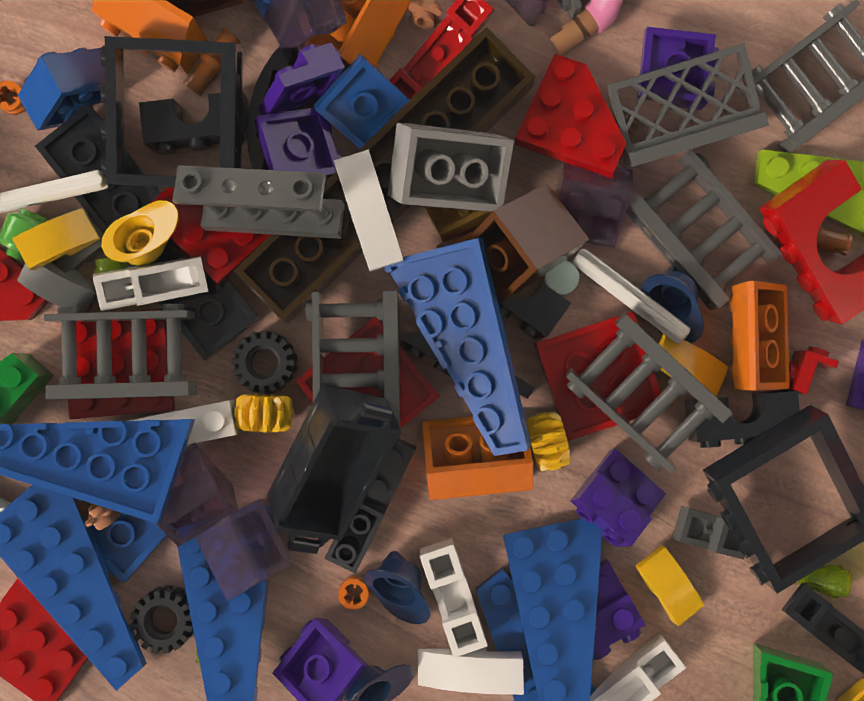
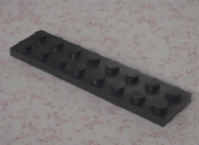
[35,104,260,360]

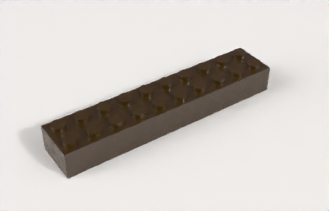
[234,27,536,324]

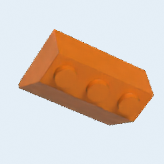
[91,0,209,75]
[303,0,412,72]
[729,281,790,390]
[422,411,533,500]

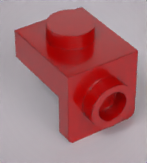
[782,346,839,394]

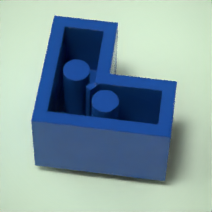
[18,47,105,131]

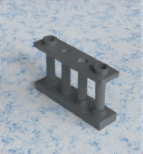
[737,0,864,153]
[622,149,783,310]
[172,165,345,239]
[306,291,400,426]
[44,304,197,399]
[566,312,733,474]

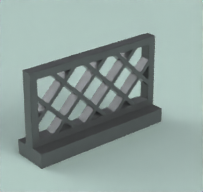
[607,43,769,167]

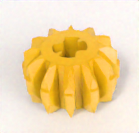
[234,393,294,433]
[526,411,571,471]

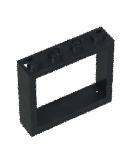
[100,36,243,187]
[703,405,864,594]

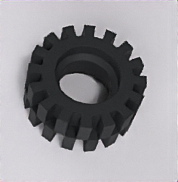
[232,331,298,393]
[130,585,194,654]

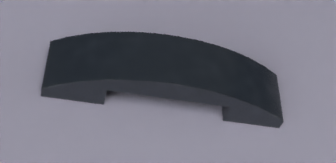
[247,38,299,170]
[781,582,864,674]

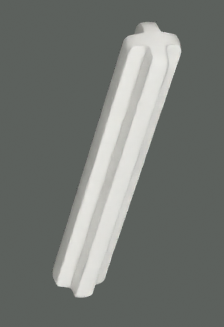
[0,170,109,213]
[572,248,691,344]

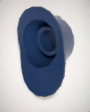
[641,266,705,343]
[364,551,431,624]
[341,664,414,701]

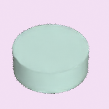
[544,261,579,295]

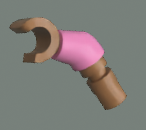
[550,0,623,56]

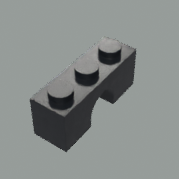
[139,91,249,155]
[498,283,571,339]
[685,390,800,448]

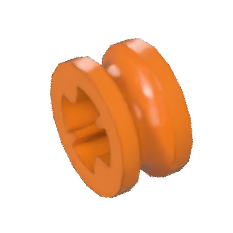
[0,80,26,115]
[338,576,370,610]

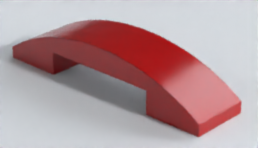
[390,0,495,100]

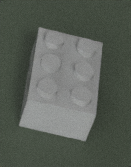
[387,122,514,212]

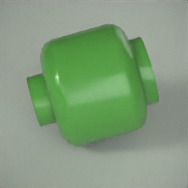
[0,208,48,261]

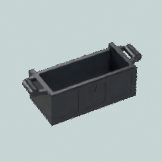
[267,384,402,554]

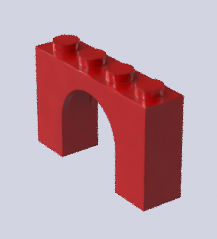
[759,160,864,325]

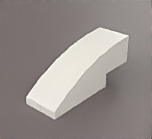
[334,149,404,272]
[92,257,208,311]
[590,632,686,701]
[418,648,524,695]

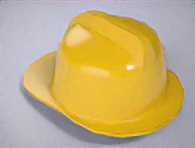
[101,200,179,266]

